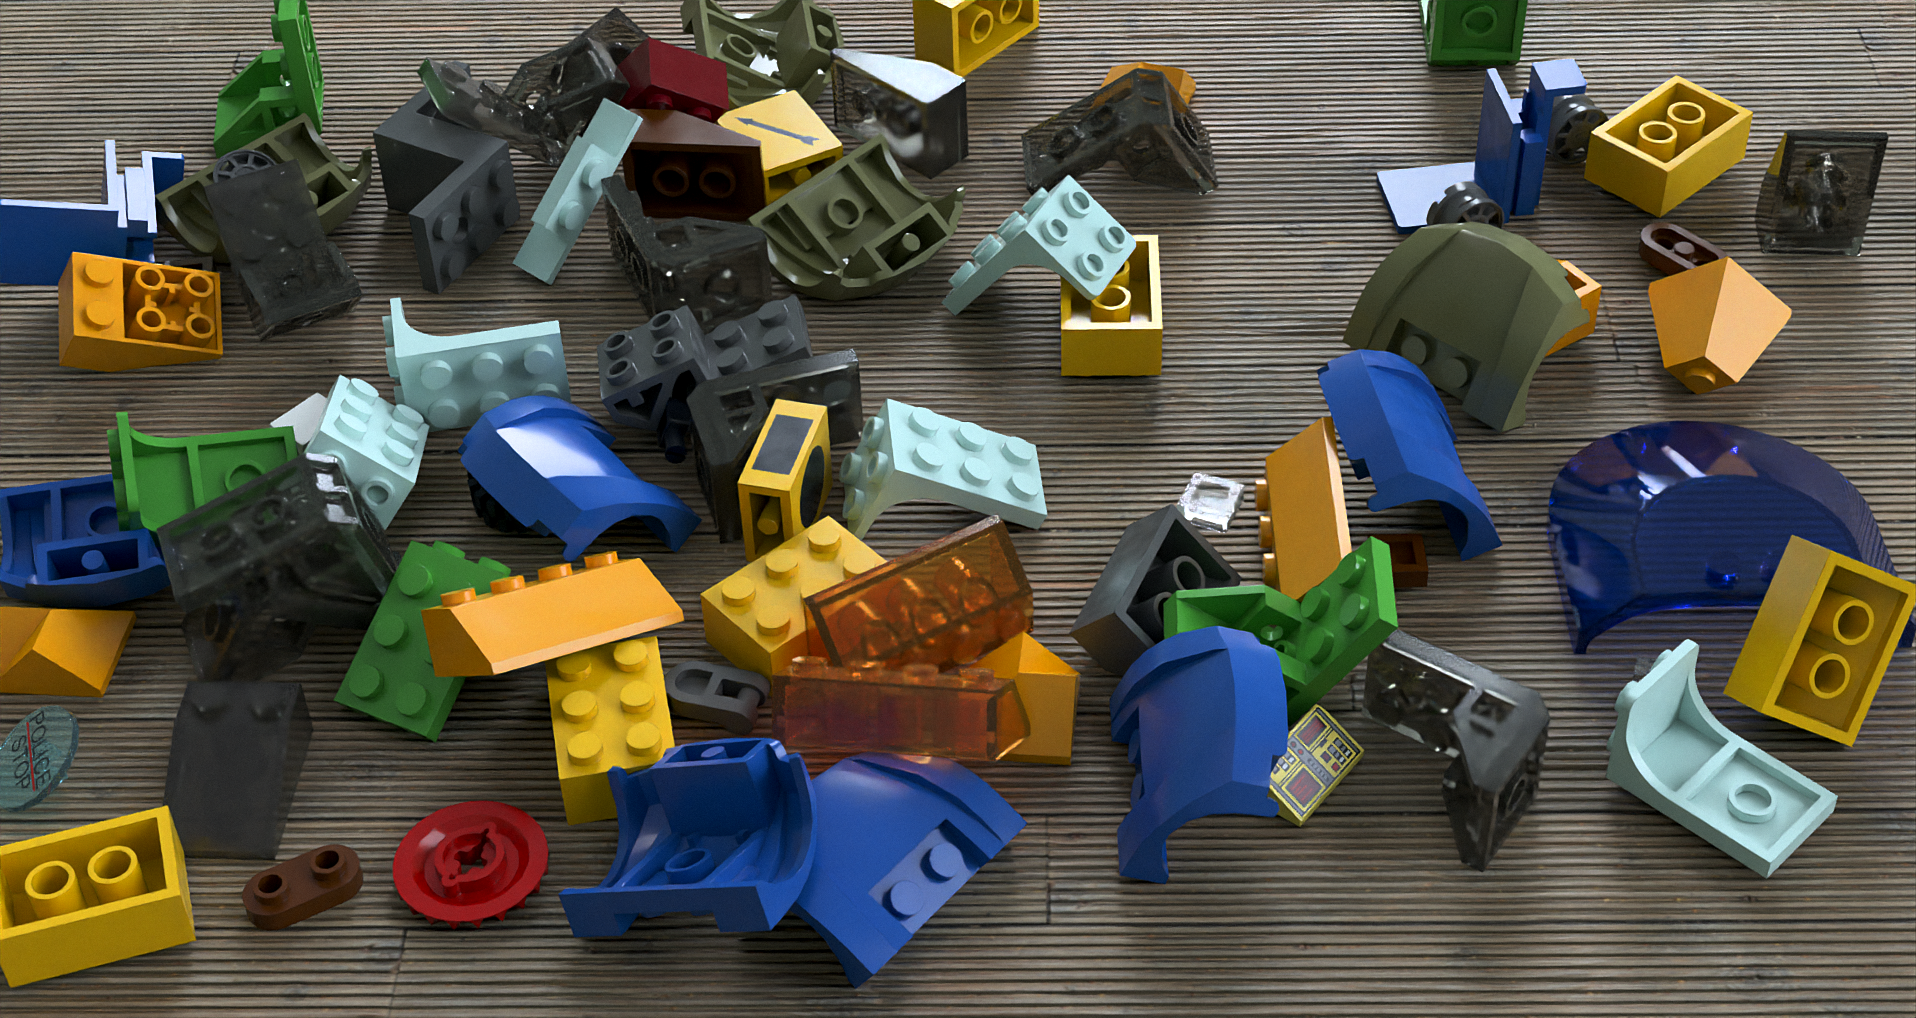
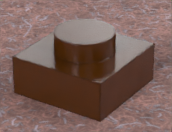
[1367,533,1429,588]

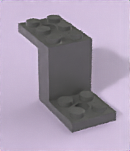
[372,60,520,295]

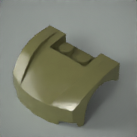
[680,0,844,112]
[155,113,373,263]
[736,133,965,301]
[1342,222,1590,432]

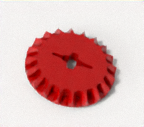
[392,800,550,930]

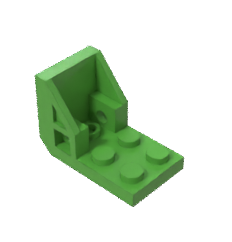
[213,0,325,159]
[1418,0,1528,65]
[1163,536,1398,726]

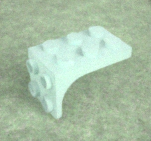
[942,175,1136,316]
[382,297,572,432]
[271,375,430,564]
[839,398,1047,540]
[1606,639,1838,879]

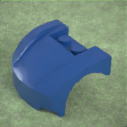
[1316,349,1503,562]
[458,395,702,562]
[0,474,218,608]
[1110,626,1288,884]
[558,738,817,937]
[789,744,1028,989]

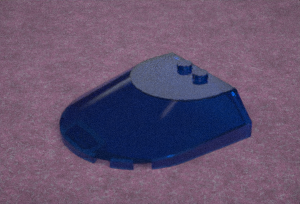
[1546,421,1916,654]

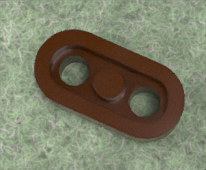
[1638,222,1728,276]
[242,844,364,930]

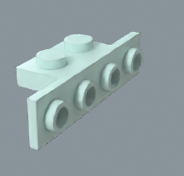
[513,98,643,285]

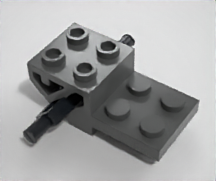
[597,295,814,464]

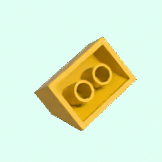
[1723,535,1916,747]

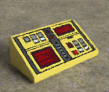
[1267,704,1364,827]

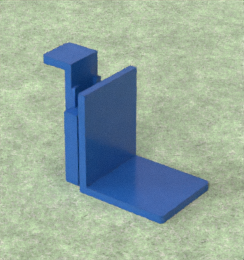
[1376,59,1587,235]
[0,140,185,286]

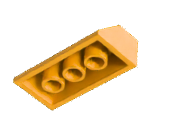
[1254,417,1352,602]
[421,551,684,677]

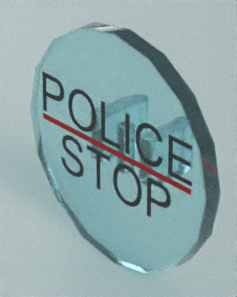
[0,705,79,812]

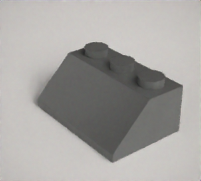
[1069,504,1242,676]

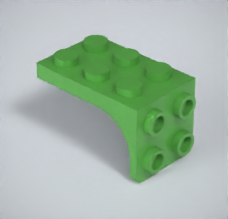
[107,411,299,547]
[334,540,511,743]

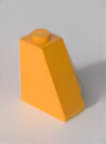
[1648,256,1792,395]

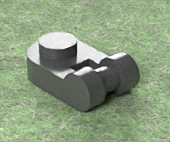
[664,661,771,735]

